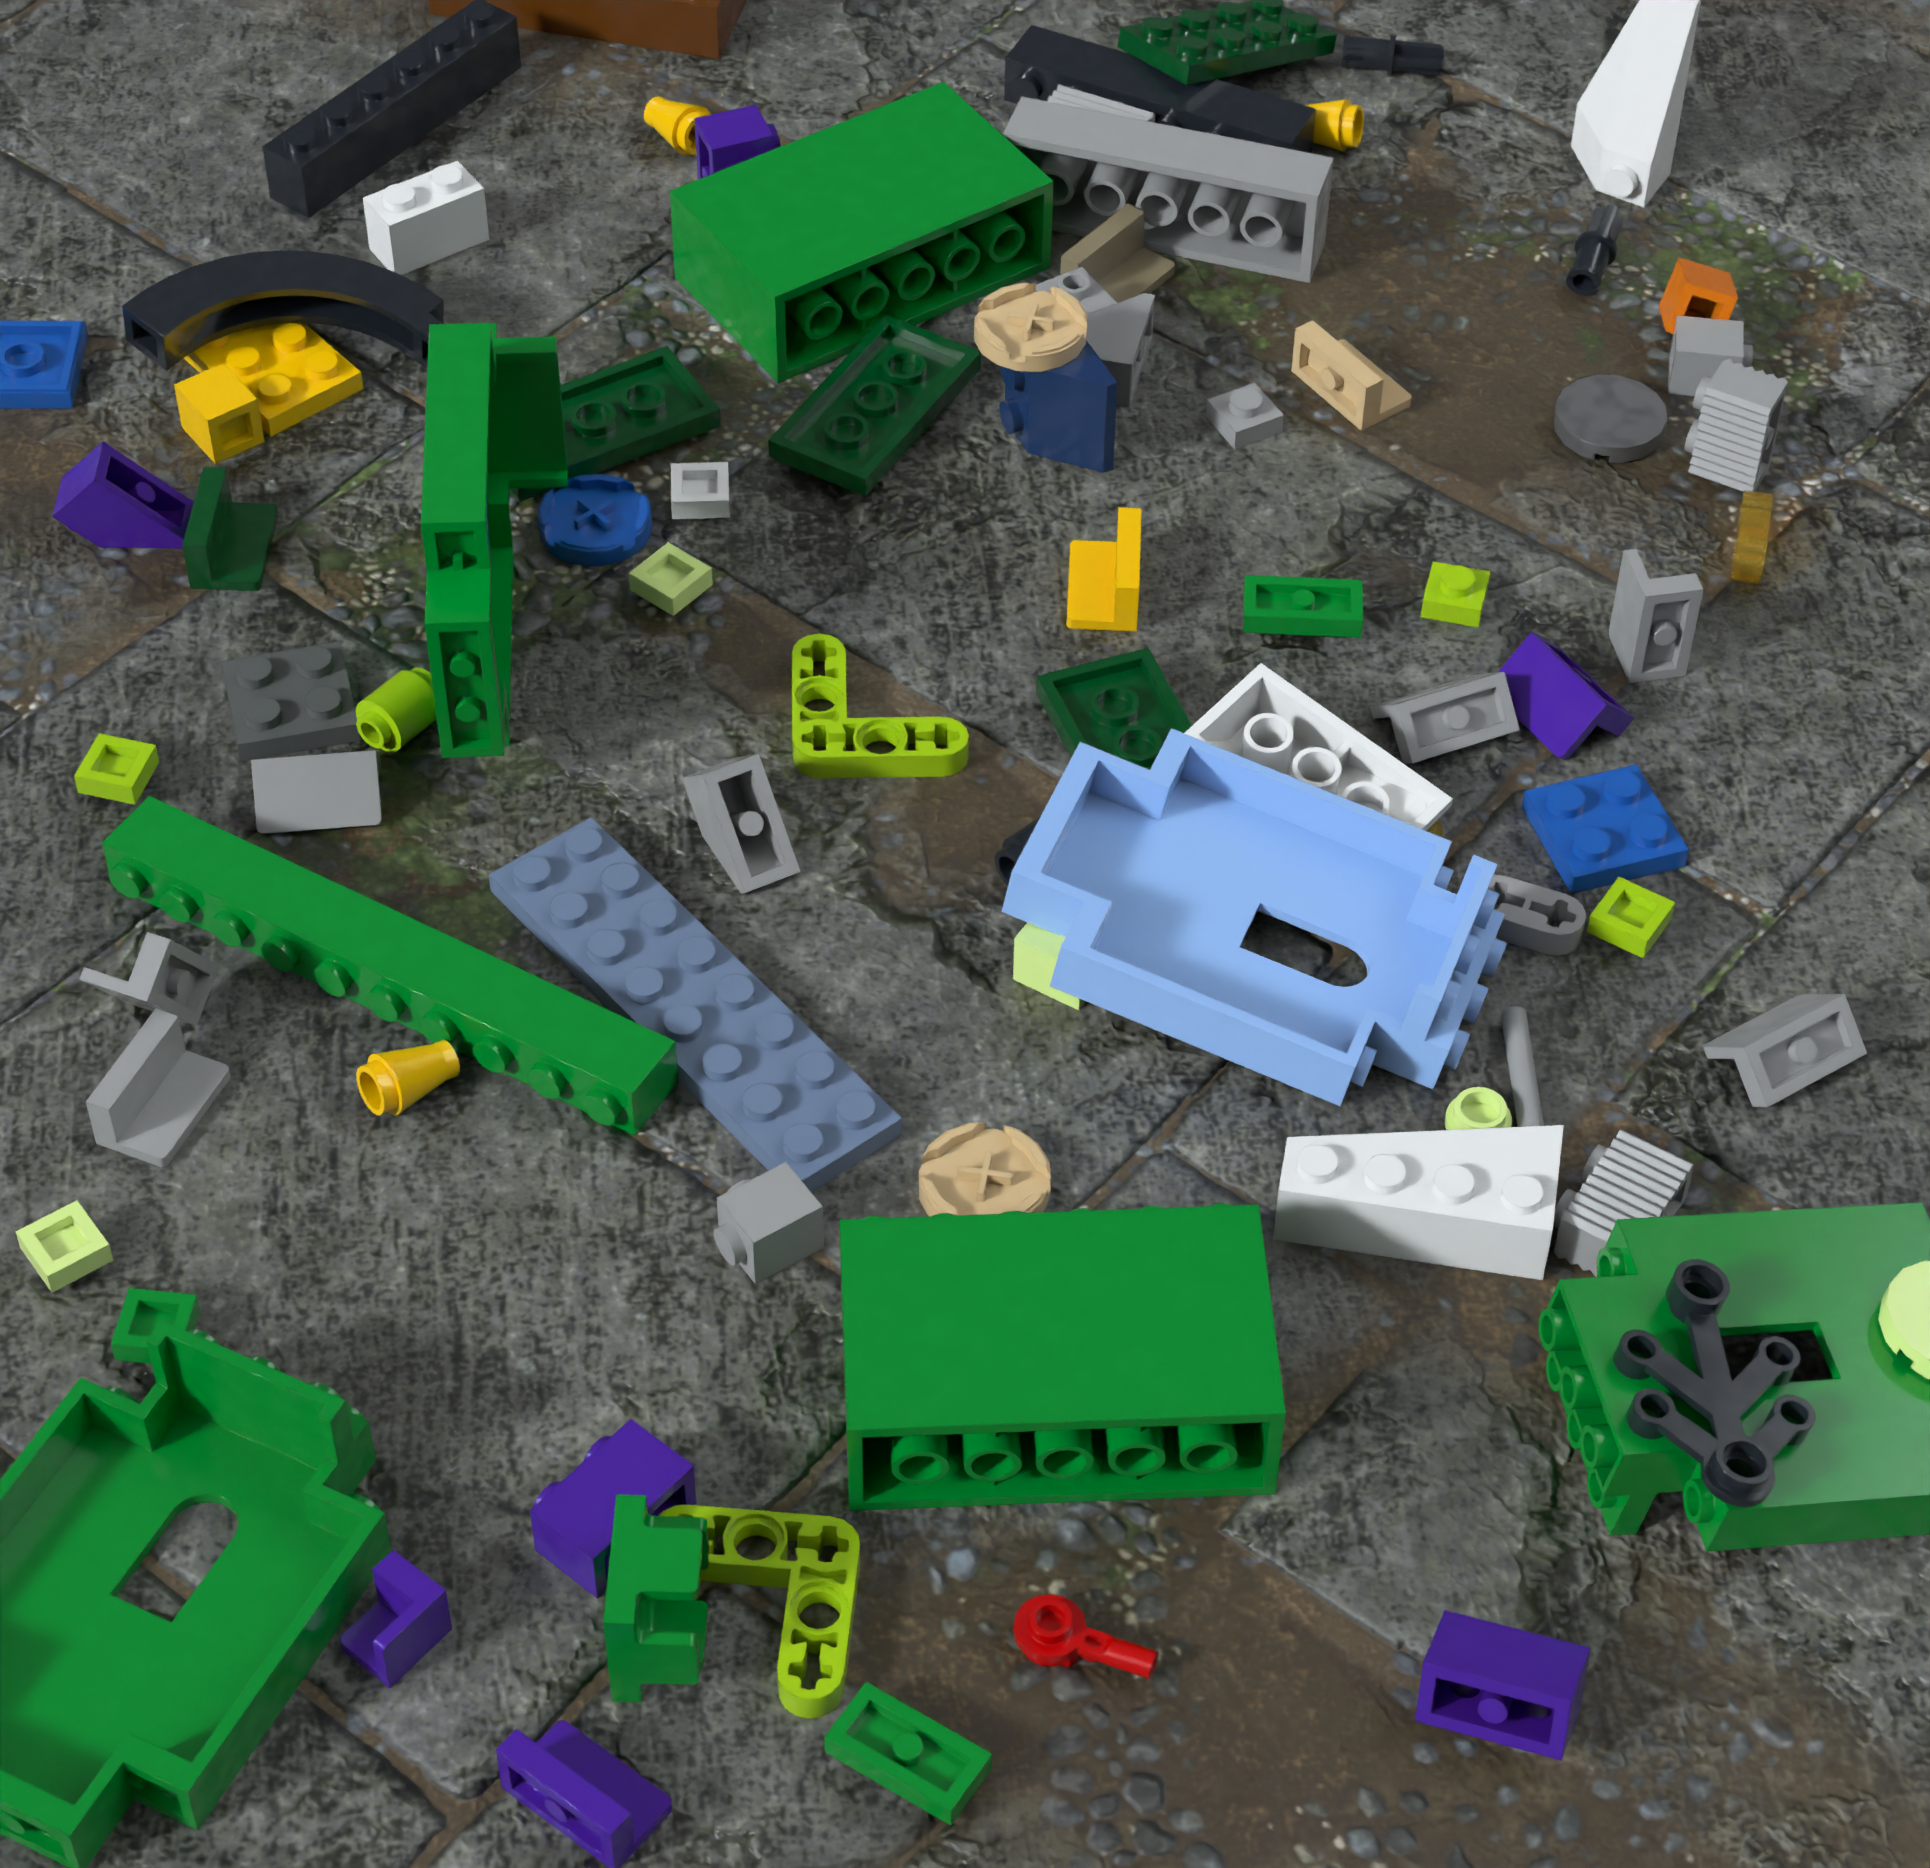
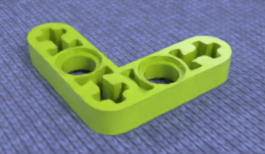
[792,633,969,779]
[659,1505,860,1719]

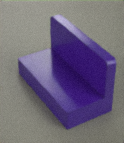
[1498,632,1634,760]
[496,1720,672,1868]

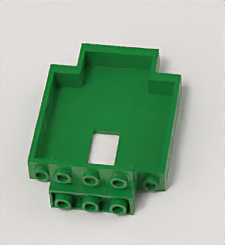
[421,323,568,758]
[1539,1202,1930,1552]
[0,1320,391,1868]

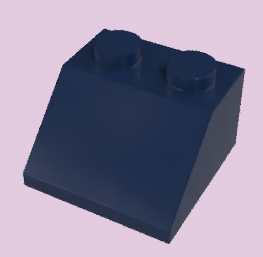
[999,340,1118,473]

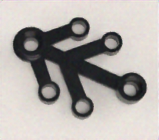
[1613,1259,1816,1507]

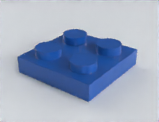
[1521,764,1689,894]

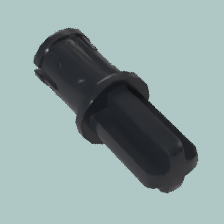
[1341,34,1445,76]
[1566,204,1624,296]

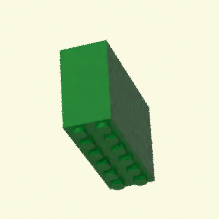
[670,82,1053,383]
[839,1203,1286,1511]

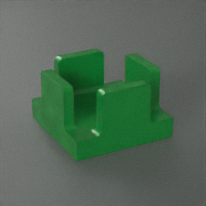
[603,1494,710,1703]

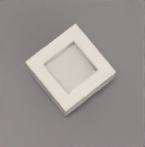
[671,462,730,519]

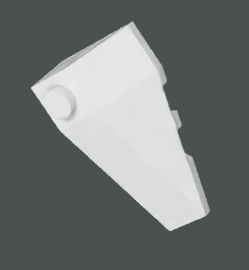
[1571,0,1701,208]
[1184,663,1453,831]

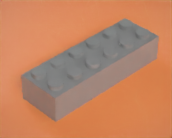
[1003,96,1334,283]

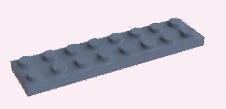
[489,817,902,1192]

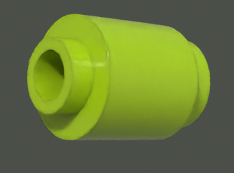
[356,667,437,752]

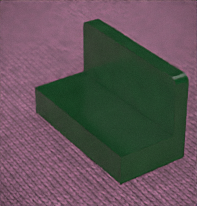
[182,467,279,591]

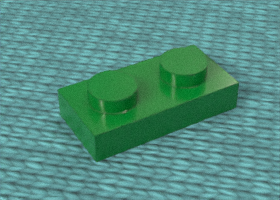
[1243,575,1363,638]
[824,1682,992,1826]

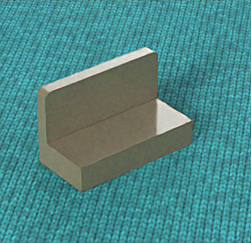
[1060,204,1175,303]

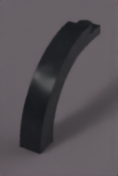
[122,250,444,371]

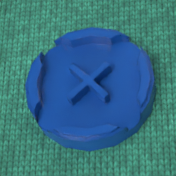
[537,474,653,567]

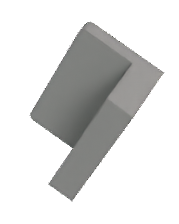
[1609,549,1703,683]
[1370,672,1520,764]
[251,750,382,834]
[79,932,219,1026]
[1703,994,1867,1107]
[86,1008,231,1167]

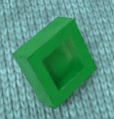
[111,1288,200,1364]

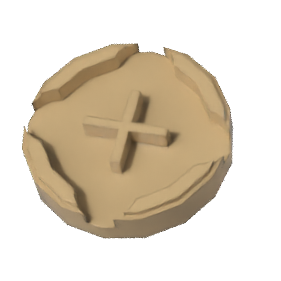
[974,283,1087,372]
[919,1122,1051,1216]

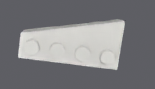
[1273,1125,1564,1280]

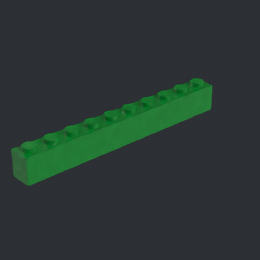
[102,796,678,1136]

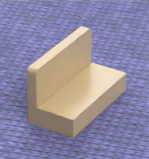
[1291,320,1412,431]

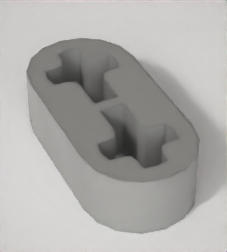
[1488,874,1586,956]

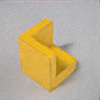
[174,364,265,464]

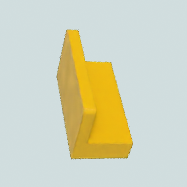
[1066,507,1142,631]

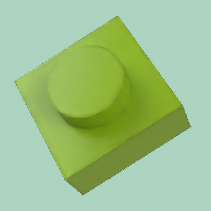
[1421,561,1490,628]
[74,733,159,805]
[1587,877,1675,959]

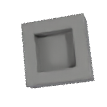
[1206,383,1284,450]

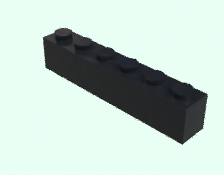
[262,0,521,218]
[1004,25,1316,153]

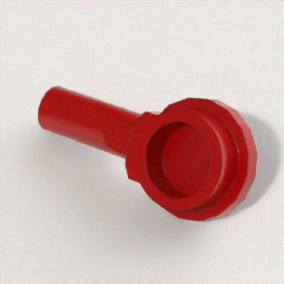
[1013,1594,1159,1679]

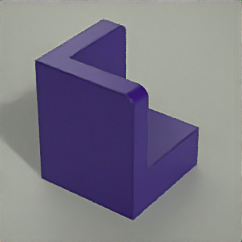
[339,1550,452,1688]

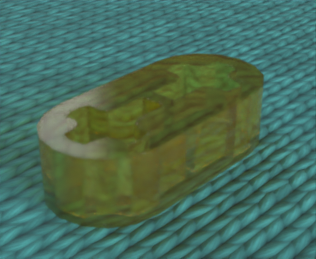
[1730,490,1773,584]

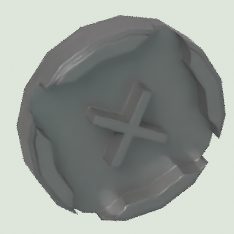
[1554,375,1667,463]

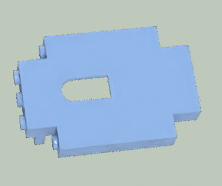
[1001,728,1507,1106]

